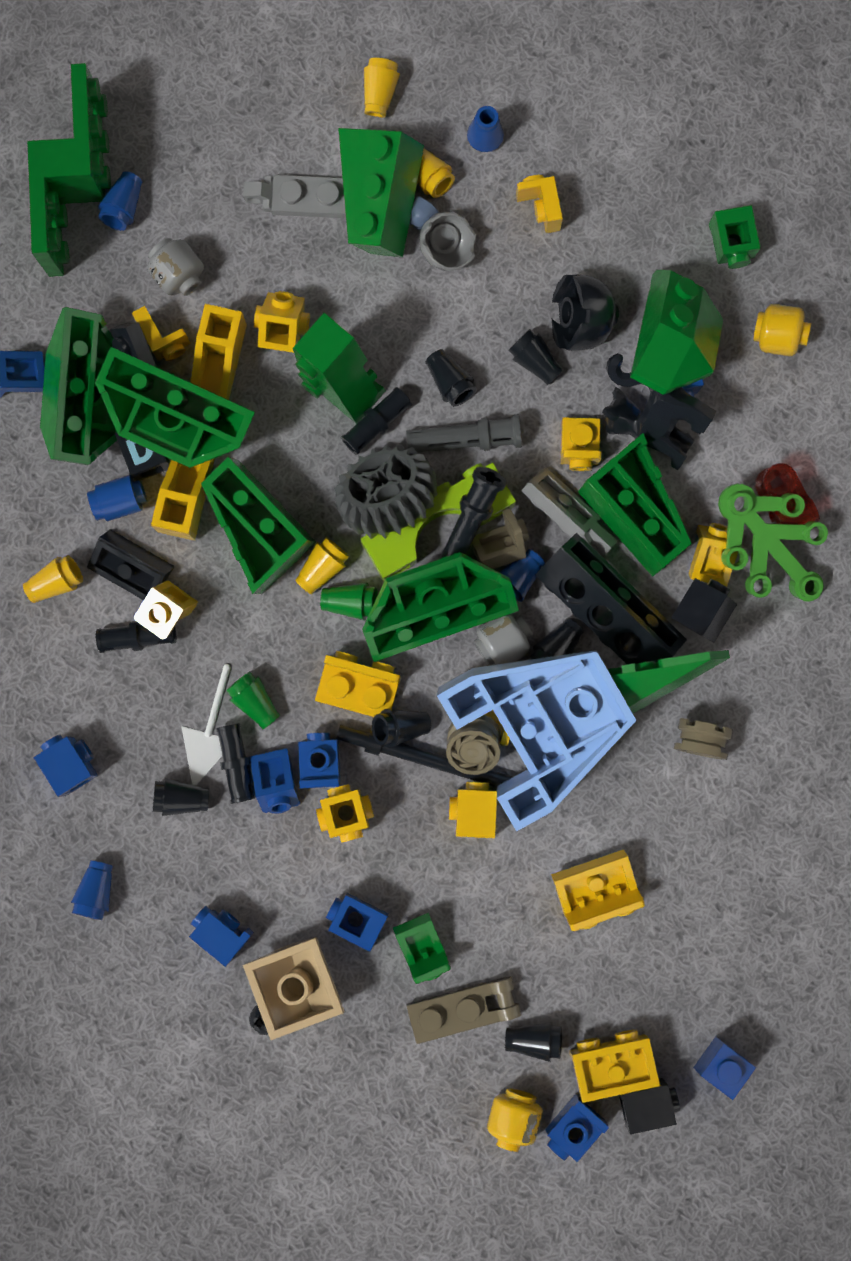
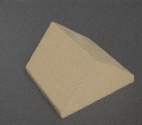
[243,937,345,1040]

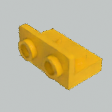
[315,651,401,717]
[569,1029,660,1103]

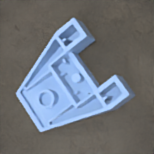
[437,650,636,831]

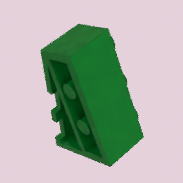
[338,128,424,257]
[293,313,386,424]
[578,433,692,577]
[201,457,316,594]

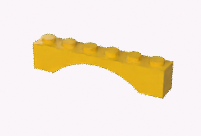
[151,304,247,541]

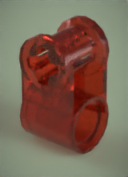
[755,463,820,524]

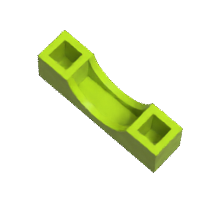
[360,462,516,581]

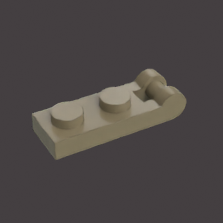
[406,977,522,1044]

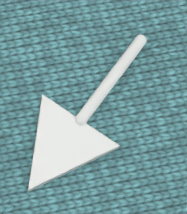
[181,664,231,785]

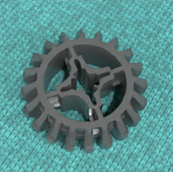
[334,444,438,539]

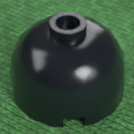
[551,274,619,351]

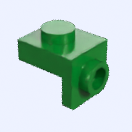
[393,913,451,984]

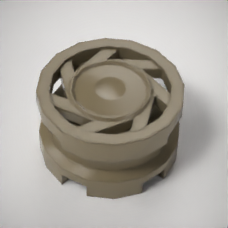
[446,715,501,775]
[673,718,733,760]

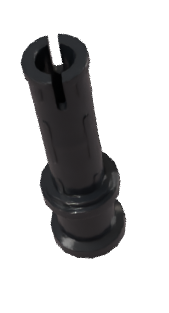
[440,467,507,559]

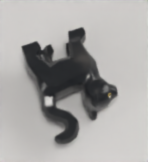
[602,353,716,470]

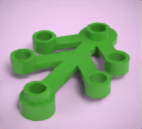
[718,483,828,601]

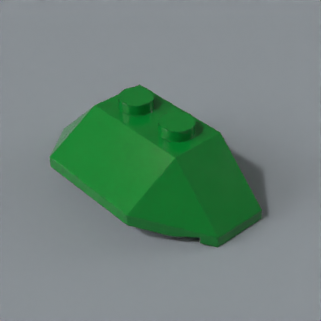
[630,269,723,395]
[40,307,117,465]
[95,347,256,468]
[362,552,519,662]

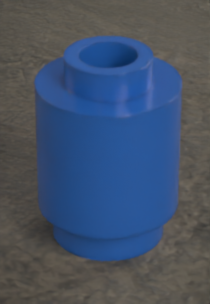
[87,475,147,522]

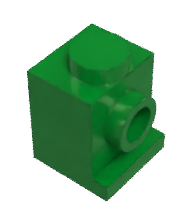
[709,205,760,269]

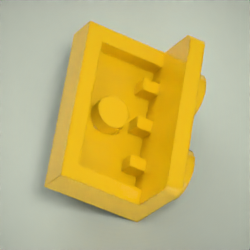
[551,849,645,931]

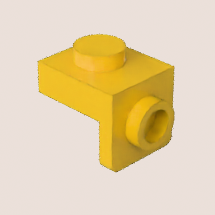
[132,306,190,361]

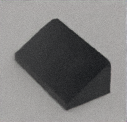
[87,529,174,600]

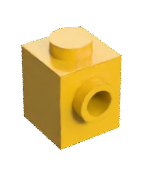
[449,782,497,838]

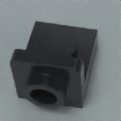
[110,322,156,366]

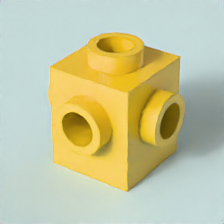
[254,291,310,353]
[316,784,374,843]

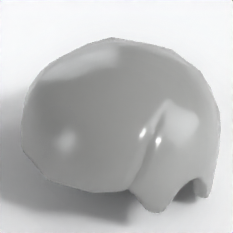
[419,211,476,271]

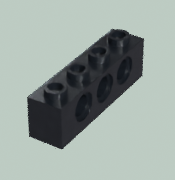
[535,533,687,665]

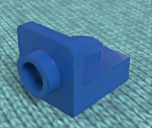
[0,351,44,398]
[250,748,300,814]

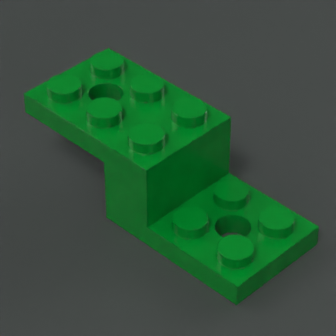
[27,63,111,277]

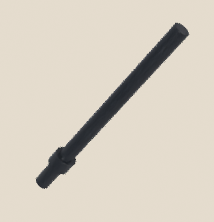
[336,724,513,787]

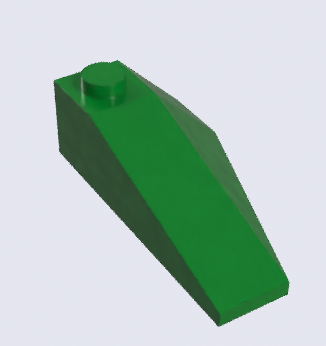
[608,650,730,714]

